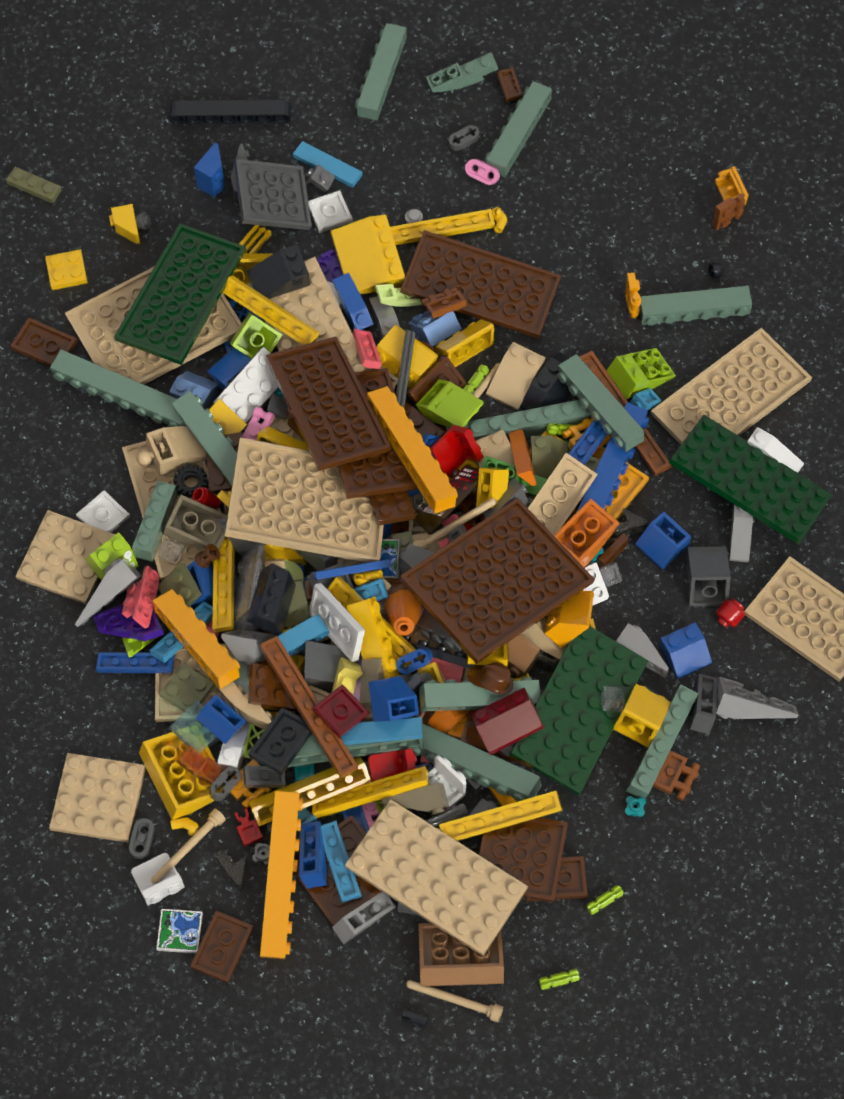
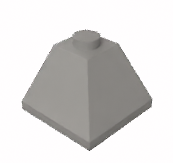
[221,629,275,665]

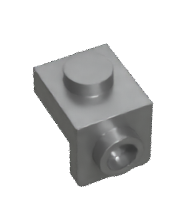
[305,164,335,192]

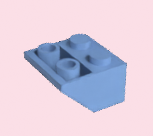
[408,311,462,346]

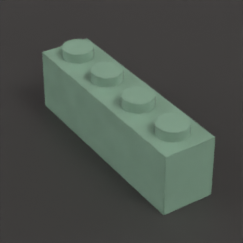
[132,481,178,562]

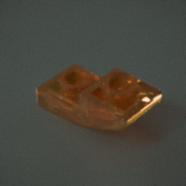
[176,746,223,785]

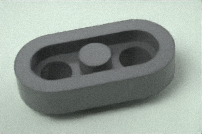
[129,818,155,859]

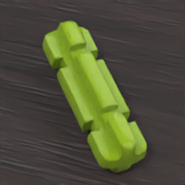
[463,365,489,394]
[546,424,581,435]
[587,885,624,915]
[539,969,580,990]

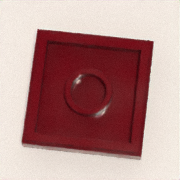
[312,684,369,739]

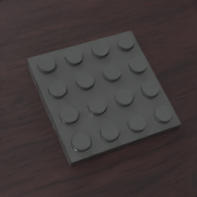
[234,159,312,230]

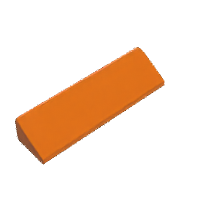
[509,429,536,486]

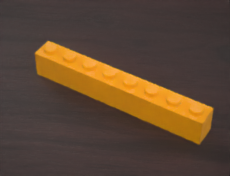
[367,386,458,514]
[260,791,303,959]

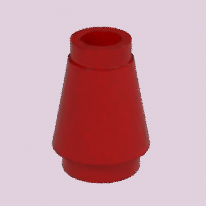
[192,487,221,509]

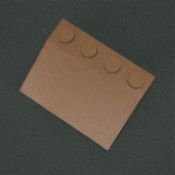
[419,923,504,986]

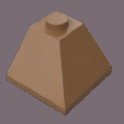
[507,634,540,677]

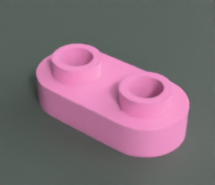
[465,159,500,185]

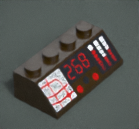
[413,465,479,535]

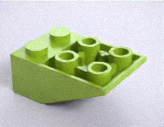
[606,348,676,399]
[416,379,484,427]

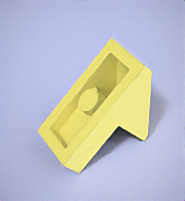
[332,657,363,695]

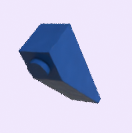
[332,273,373,331]
[299,821,327,889]

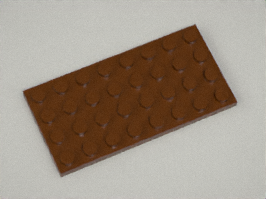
[400,230,561,339]
[266,337,391,471]
[337,368,418,499]

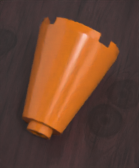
[384,589,423,635]

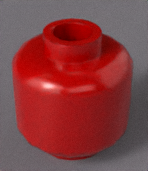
[716,599,745,628]

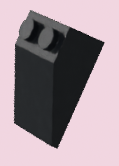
[247,244,311,299]

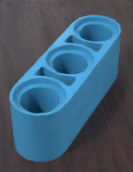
[278,615,330,657]

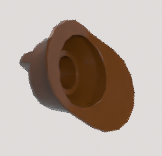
[467,662,514,694]

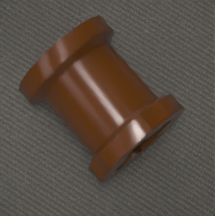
[195,544,220,569]

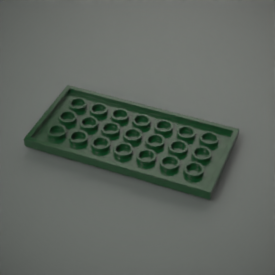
[114,224,246,365]
[669,415,832,545]
[509,626,648,795]

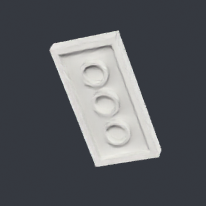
[213,347,278,423]
[309,583,365,662]

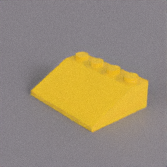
[330,214,405,294]
[139,724,224,820]

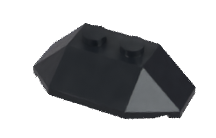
[520,353,572,410]

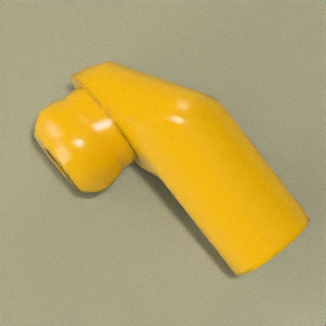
[492,207,507,233]
[353,570,383,586]
[170,817,199,836]

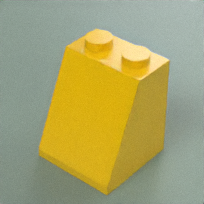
[614,684,671,748]

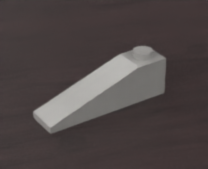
[75,559,142,627]
[716,677,799,719]

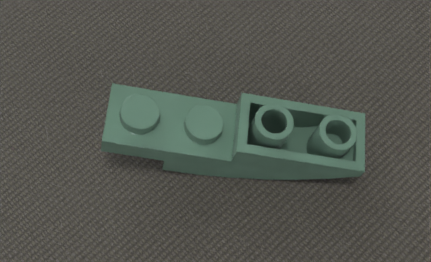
[426,52,498,92]

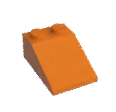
[554,499,619,567]

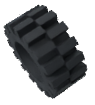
[173,464,209,498]

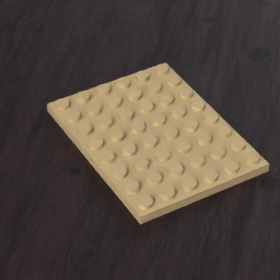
[65,266,242,385]
[224,438,384,563]

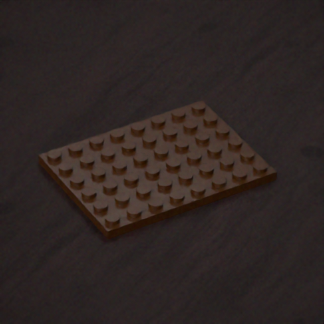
[399,498,595,664]

